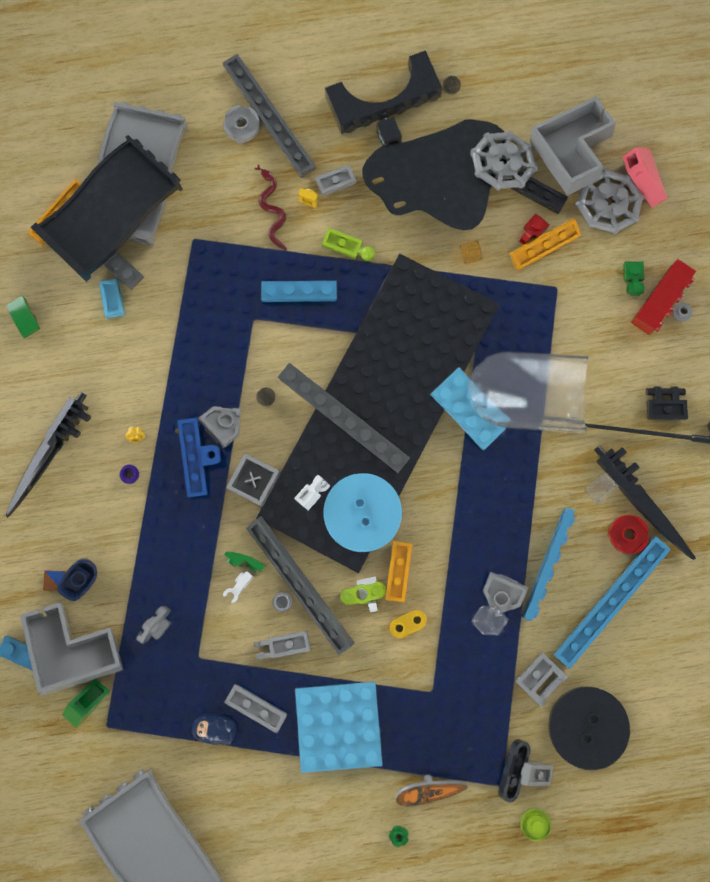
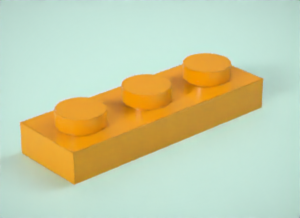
[385,541,412,603]

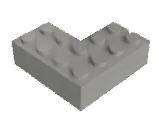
[530,96,616,196]
[20,602,123,696]

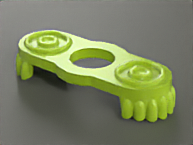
[340,581,386,605]

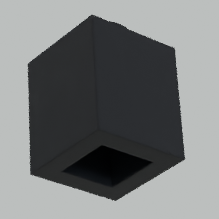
[377,117,402,146]

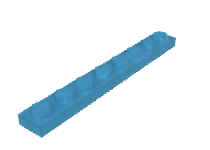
[553,536,671,669]

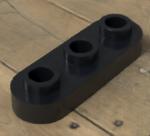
[498,739,531,803]

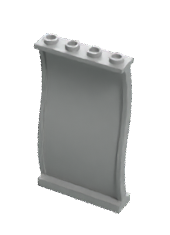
[98,102,188,246]
[78,768,223,882]

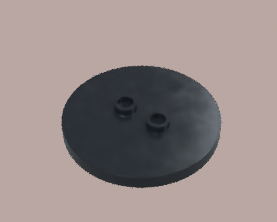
[548,686,630,770]

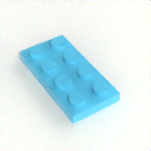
[430,367,511,450]

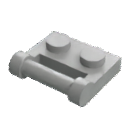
[515,652,568,707]

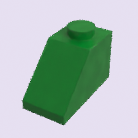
[62,679,110,728]

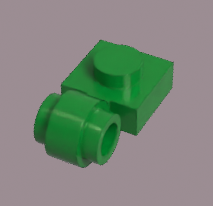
[623,261,645,296]

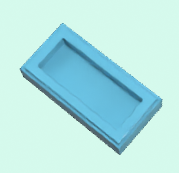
[99,278,125,319]

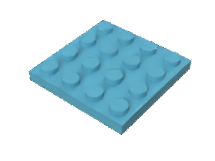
[295,682,382,773]

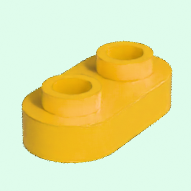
[389,610,427,638]

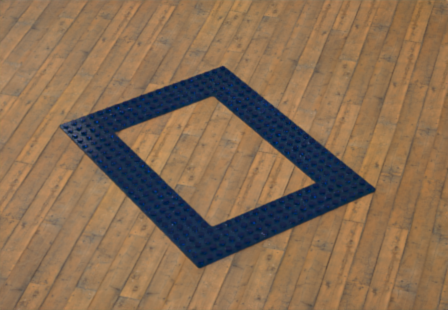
[106,239,558,786]

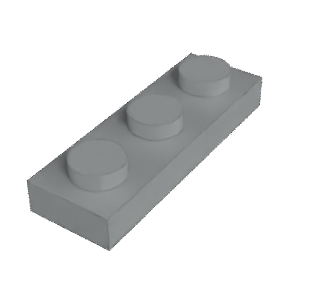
[224,684,287,733]

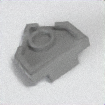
[199,406,241,448]
[483,572,528,617]
[137,606,171,644]

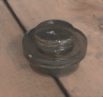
[443,76,461,94]
[256,387,276,407]

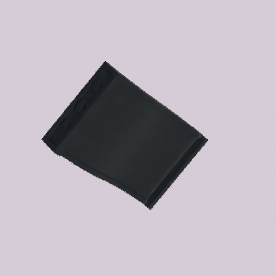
[30,135,183,282]

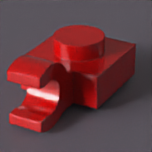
[519,213,550,245]

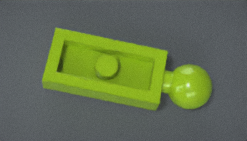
[322,228,375,261]

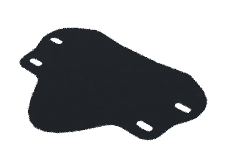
[362,119,509,230]

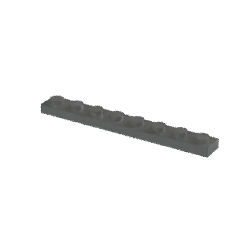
[222,54,316,178]
[277,363,410,473]
[246,516,355,655]

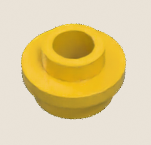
[125,427,145,443]

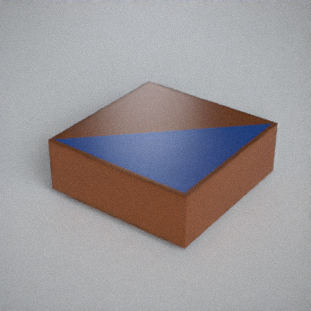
[43,571,66,591]

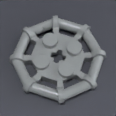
[470,131,538,191]
[575,168,645,234]

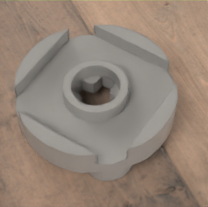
[223,105,260,144]

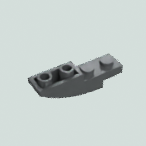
[103,252,144,290]

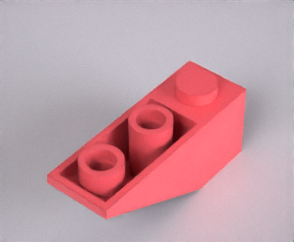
[622,147,668,208]

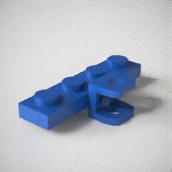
[177,418,221,497]

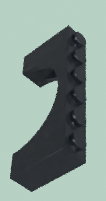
[325,50,442,134]

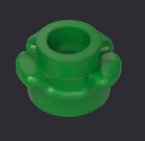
[389,826,409,847]

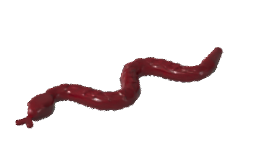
[255,165,287,251]

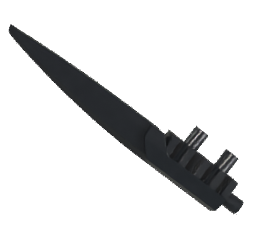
[6,392,91,518]
[594,445,696,560]

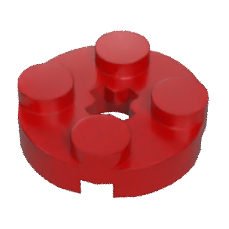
[607,515,649,554]

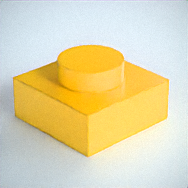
[298,188,319,208]

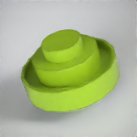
[520,808,551,841]

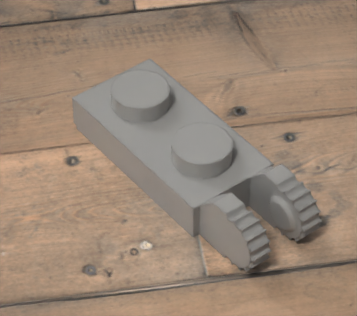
[253,631,311,660]

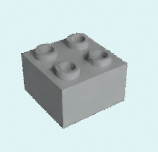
[226,453,280,507]

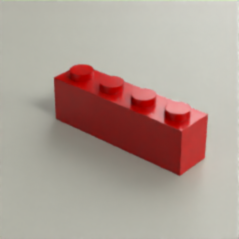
[630,259,696,335]

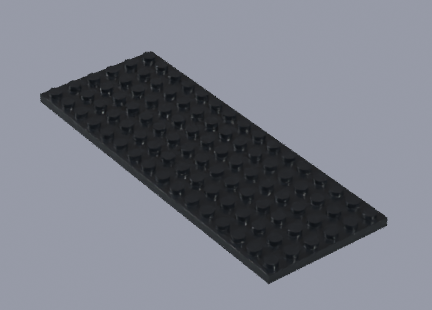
[256,253,500,573]

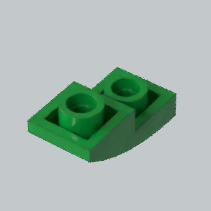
[7,296,40,339]
[224,552,266,573]

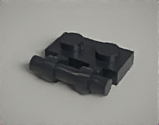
[645,386,688,420]

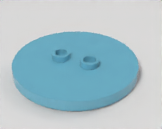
[324,473,402,552]

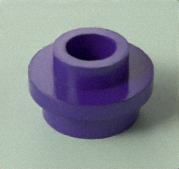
[120,465,139,484]

